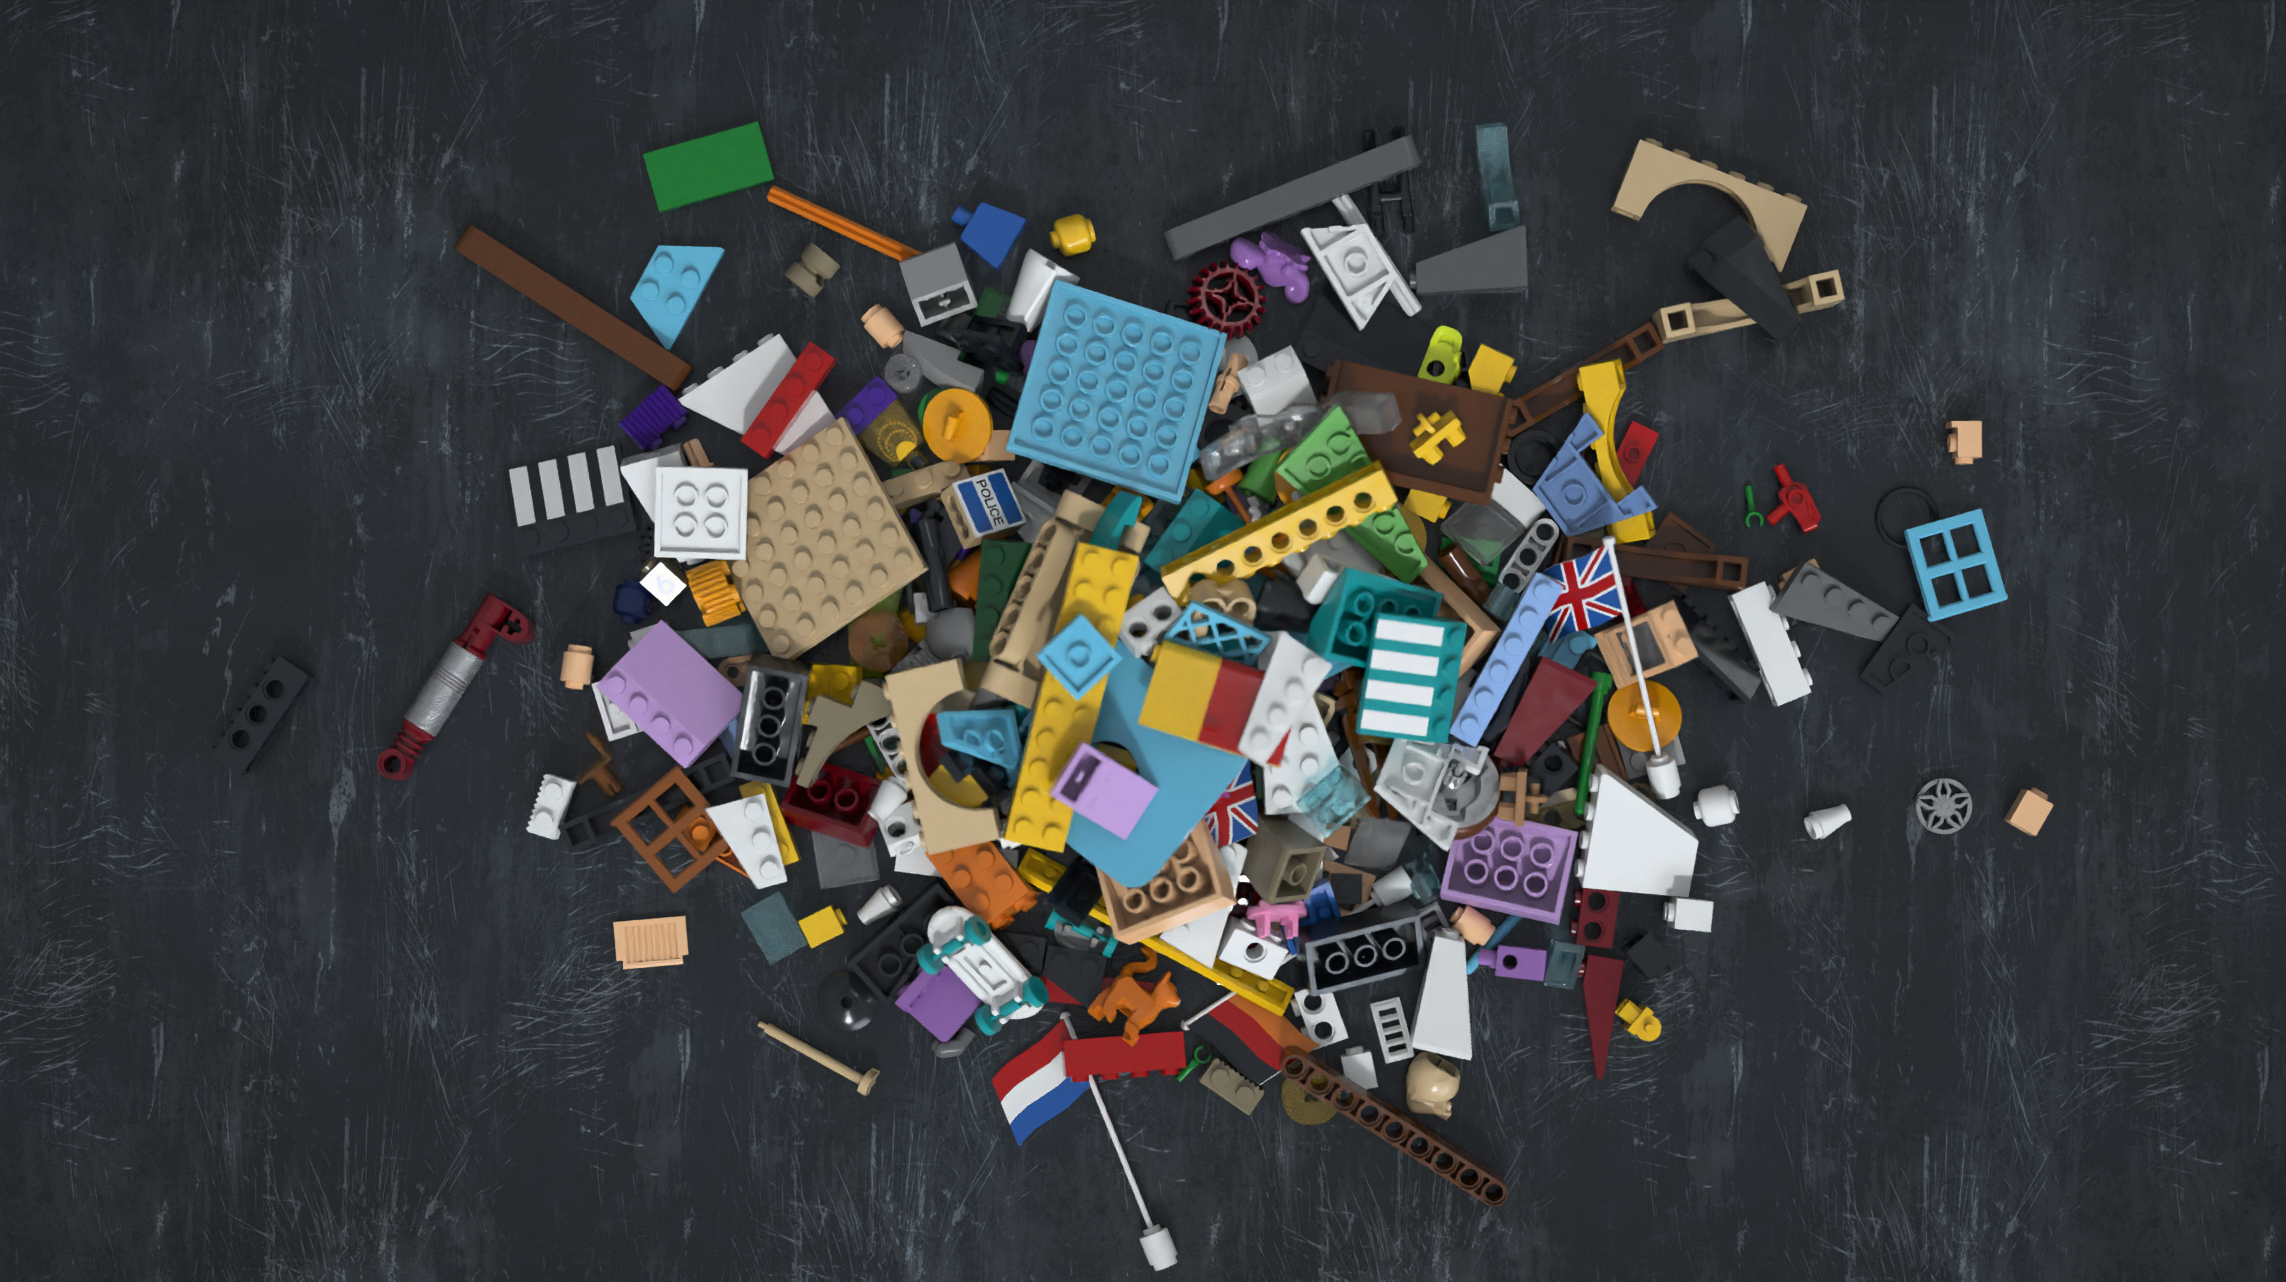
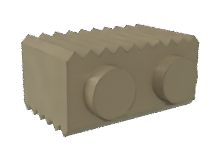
[1199,1056,1264,1116]

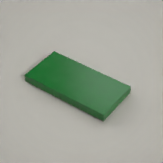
[643,121,775,213]

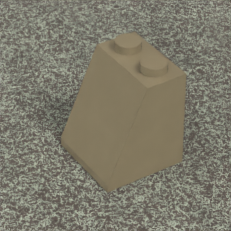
[1242,813,1328,904]

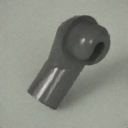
[931,1026,976,1058]

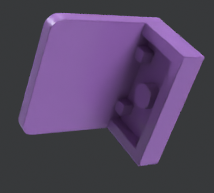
[895,963,982,1042]

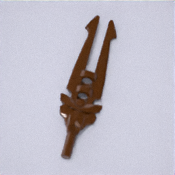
[1333,665,1398,824]

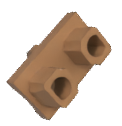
[1498,768,1548,827]

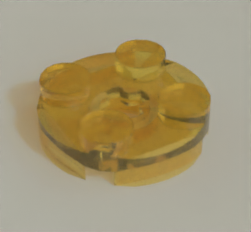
[1281,1074,1341,1125]

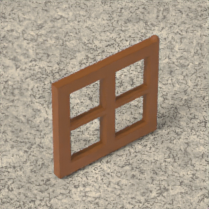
[610,765,729,894]

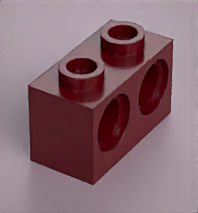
[1569,886,1620,949]

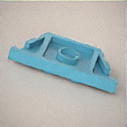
[630,245,725,352]

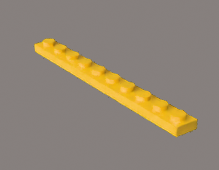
[1017,847,1295,1017]

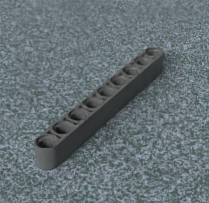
[1163,135,1423,262]

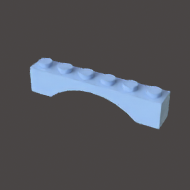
[1449,572,1564,747]

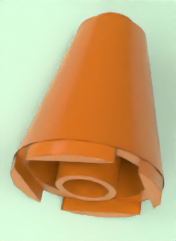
[948,538,1007,615]

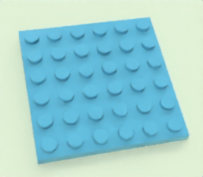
[1005,279,1227,505]

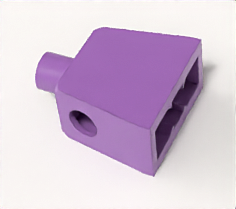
[1478,944,1547,981]

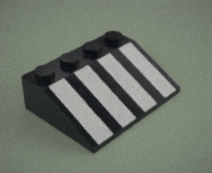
[503,444,641,559]

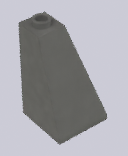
[1409,226,1528,296]

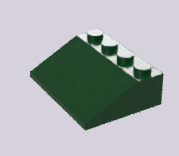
[972,538,1034,663]

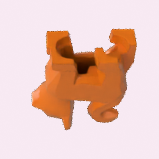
[1088,945,1181,1047]

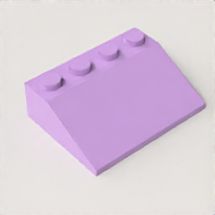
[596,619,743,768]
[1440,814,1578,925]

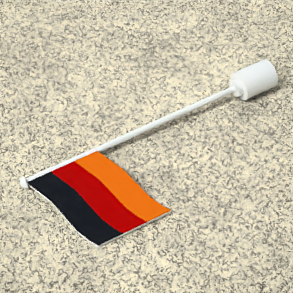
[1180,865,1417,1085]

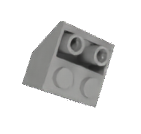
[899,241,978,327]

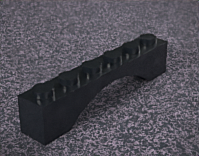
[558,752,739,854]

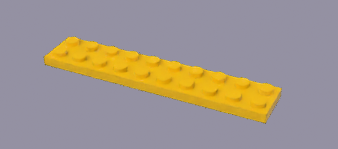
[1002,541,1139,853]

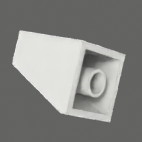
[1237,345,1322,441]

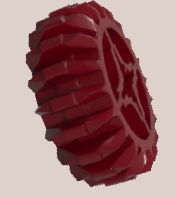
[1186,260,1267,341]

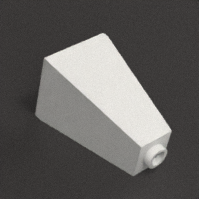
[620,443,705,565]
[1410,928,1472,1061]

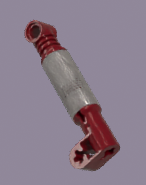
[377,592,536,781]

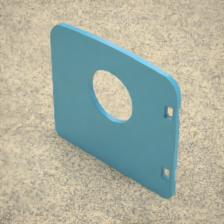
[1001,638,1249,888]

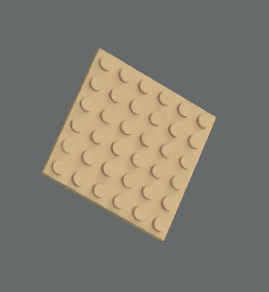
[725,417,929,660]

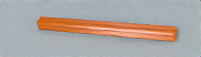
[767,186,922,261]

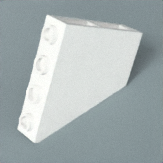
[678,333,836,456]
[1574,764,1698,897]

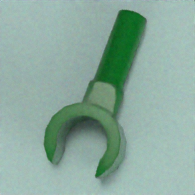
[1743,486,1764,528]
[1175,1046,1212,1082]

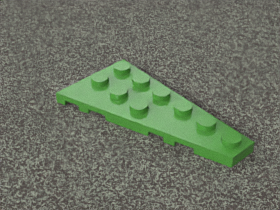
[1275,402,1428,584]

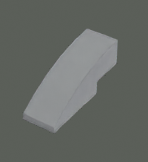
[903,330,984,396]

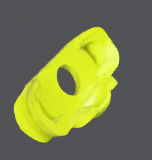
[1417,326,1462,385]

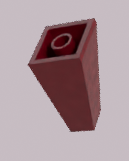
[1491,656,1598,770]

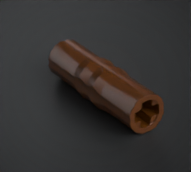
[1437,542,1508,625]

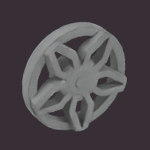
[1915,778,1972,834]

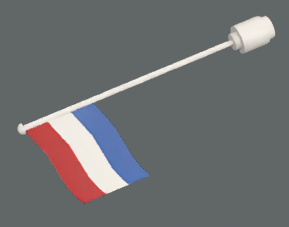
[992,1011,1178,1271]

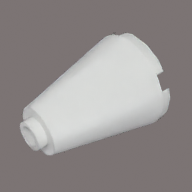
[1005,248,1080,333]

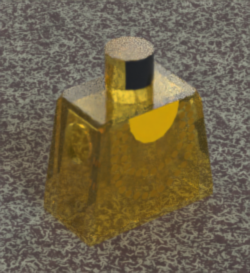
[857,399,930,471]

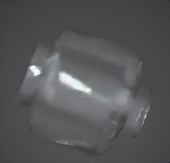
[884,353,923,394]

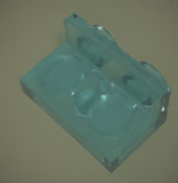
[1296,764,1371,839]

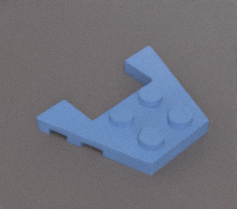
[1532,412,1659,537]

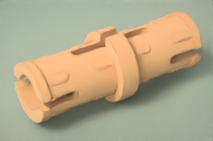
[1208,353,1248,414]

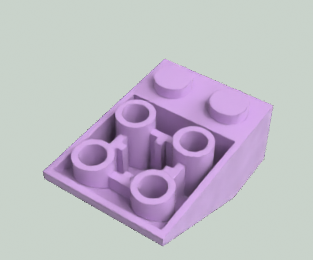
[1048,739,1159,840]

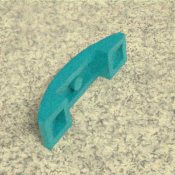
[1089,491,1143,550]

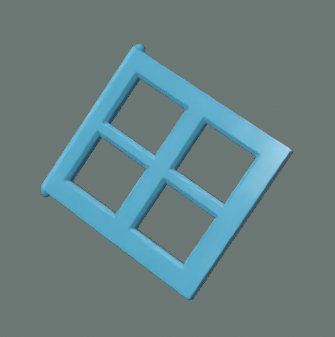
[1904,508,2008,622]

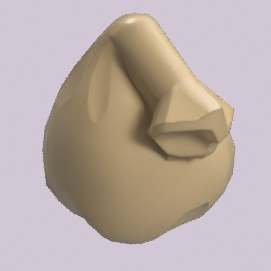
[1405,1051,1460,1121]

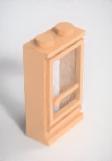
[1594,600,1698,689]

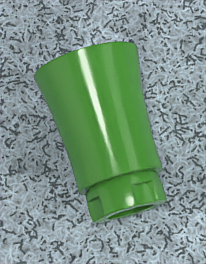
[1236,435,1292,505]

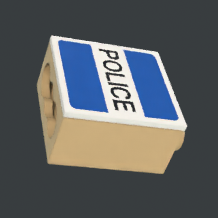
[940,468,1027,549]

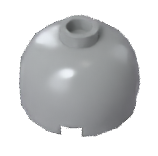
[925,608,976,664]

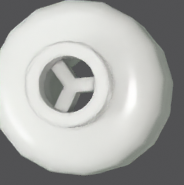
[1693,785,1740,827]

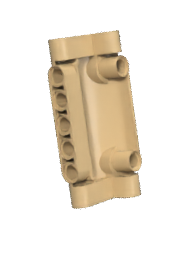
[979,490,1151,711]

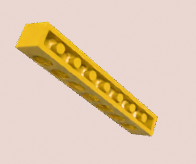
[1160,460,1398,607]

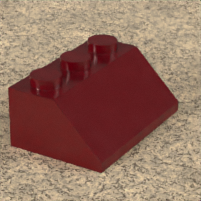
[780,756,882,849]

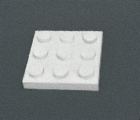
[654,465,748,560]

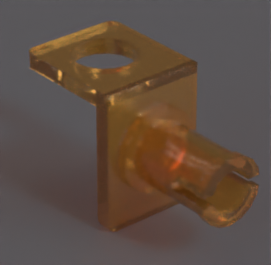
[577,729,623,799]

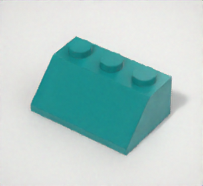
[1144,488,1246,581]

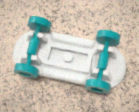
[917,906,1049,1036]

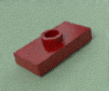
[1616,421,1659,487]

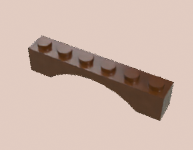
[1506,322,1665,437]
[1562,536,1749,591]

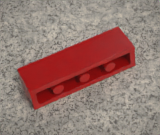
[740,342,837,460]
[1061,1031,1186,1082]

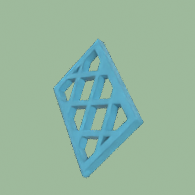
[1164,599,1272,666]

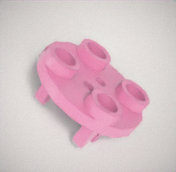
[1246,900,1307,939]

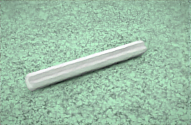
[1332,194,1422,316]

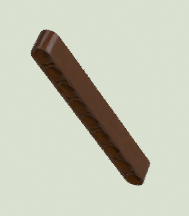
[453,223,693,392]
[1279,1046,1508,1207]

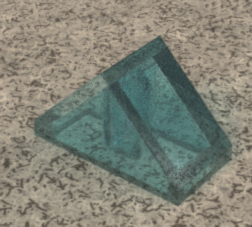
[1544,939,1585,990]

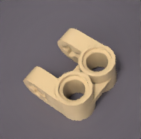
[1186,580,1256,640]

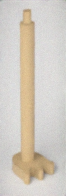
[757,1021,880,1096]

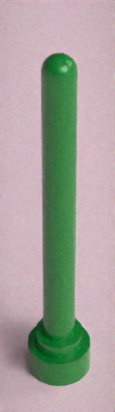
[1574,672,1613,815]

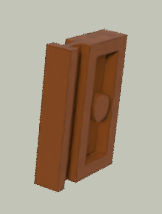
[1566,723,1628,795]

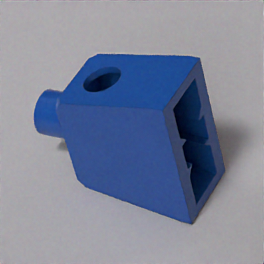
[951,202,1027,272]

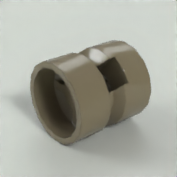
[784,242,840,299]

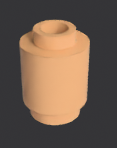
[861,304,905,349]
[560,645,594,690]
[1449,905,1496,947]

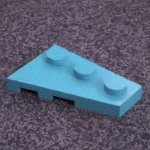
[936,709,1023,771]

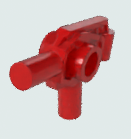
[1765,463,1821,534]

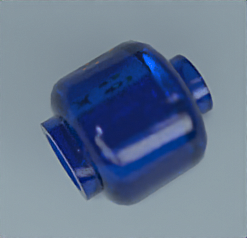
[612,579,654,624]

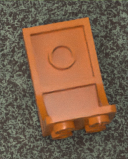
[925,840,1041,931]

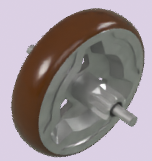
[1403,733,1503,841]

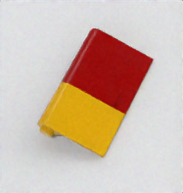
[1138,640,1293,768]

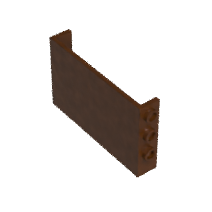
[1315,359,1519,507]

